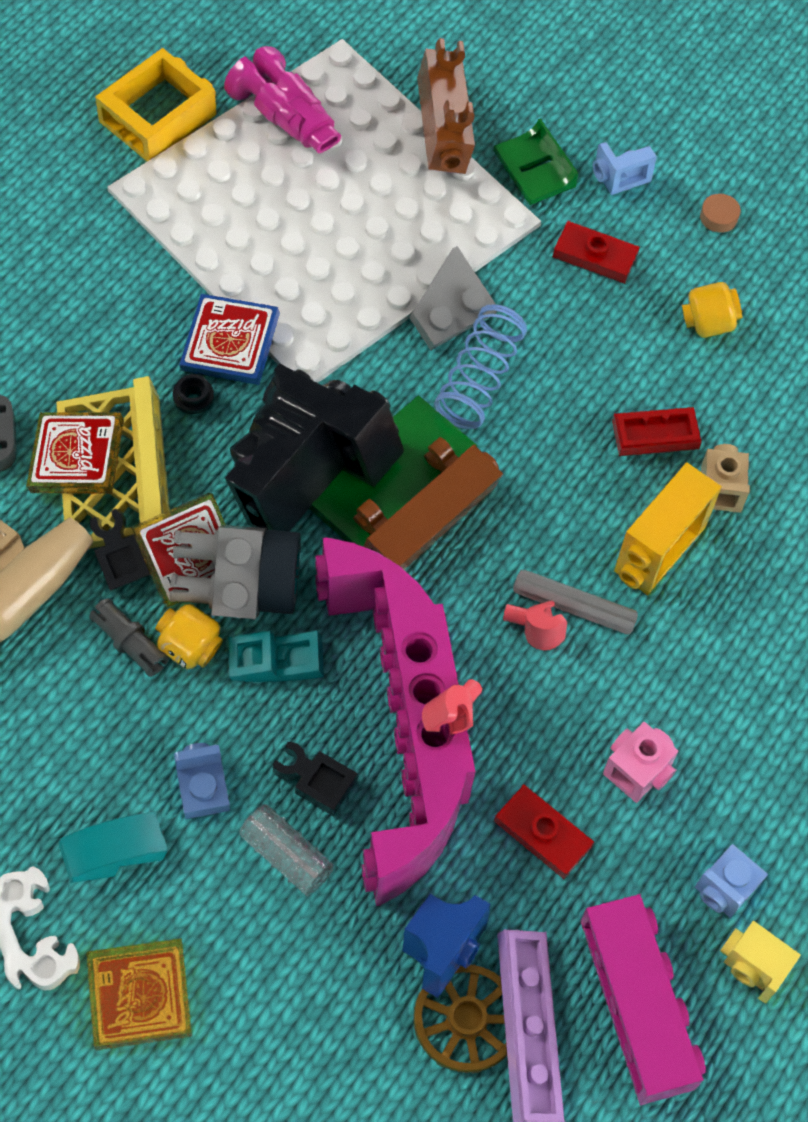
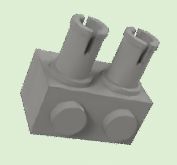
[170,525,267,619]

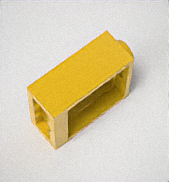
[95,48,217,161]
[614,462,722,595]

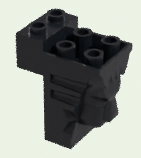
[225,363,404,532]

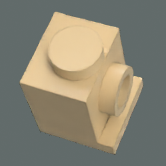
[701,444,750,513]

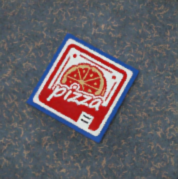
[179,294,280,385]

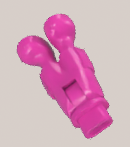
[224,46,341,153]

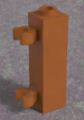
[417,38,475,174]
[353,437,503,570]

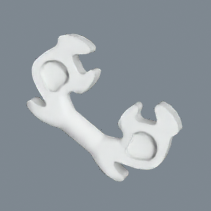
[0,866,80,991]

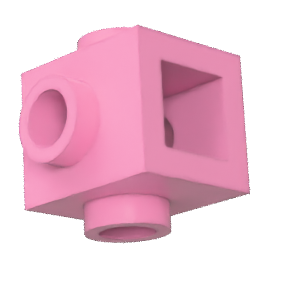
[603,722,678,803]

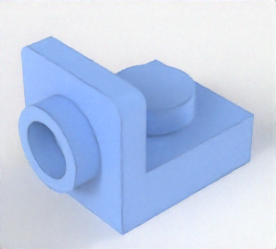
[593,142,657,195]
[695,844,768,918]

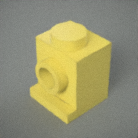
[720,921,801,1004]

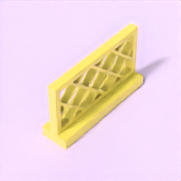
[57,376,170,549]

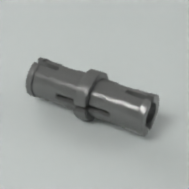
[89,598,169,677]

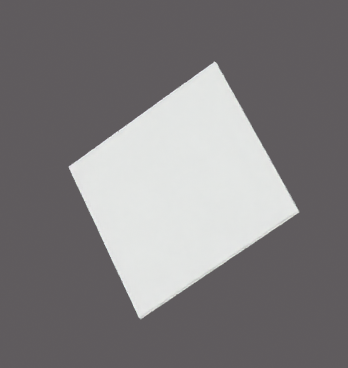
[108,39,541,383]

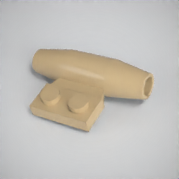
[0,518,93,643]

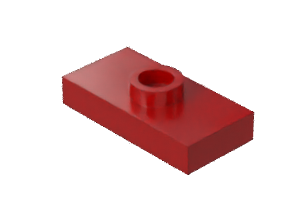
[553,221,640,284]
[612,407,702,456]
[494,784,594,879]

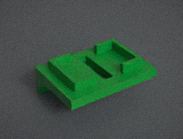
[493,118,578,205]

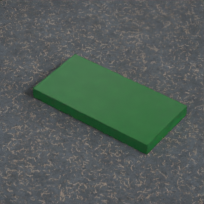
[309,395,478,546]

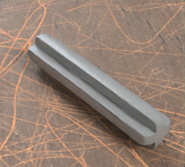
[513,569,638,634]

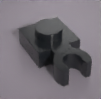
[90,509,153,590]
[272,742,358,816]

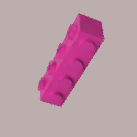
[580,894,706,1106]

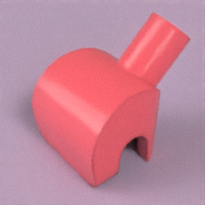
[503,600,567,650]
[422,679,482,734]

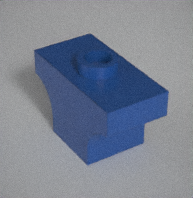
[402,894,491,998]

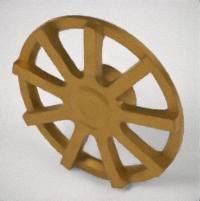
[414,964,507,1074]

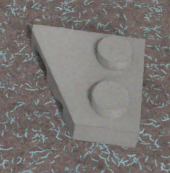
[410,246,497,350]

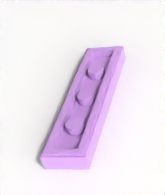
[497,929,565,1122]

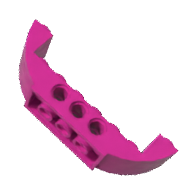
[315,538,475,906]

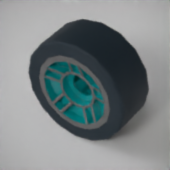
[258,530,301,614]

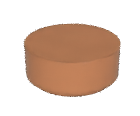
[700,194,741,233]

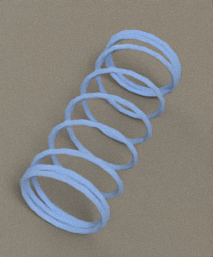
[434,304,527,429]

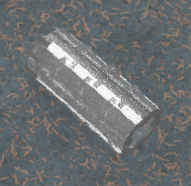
[240,804,334,896]

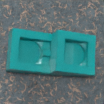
[228,630,324,682]

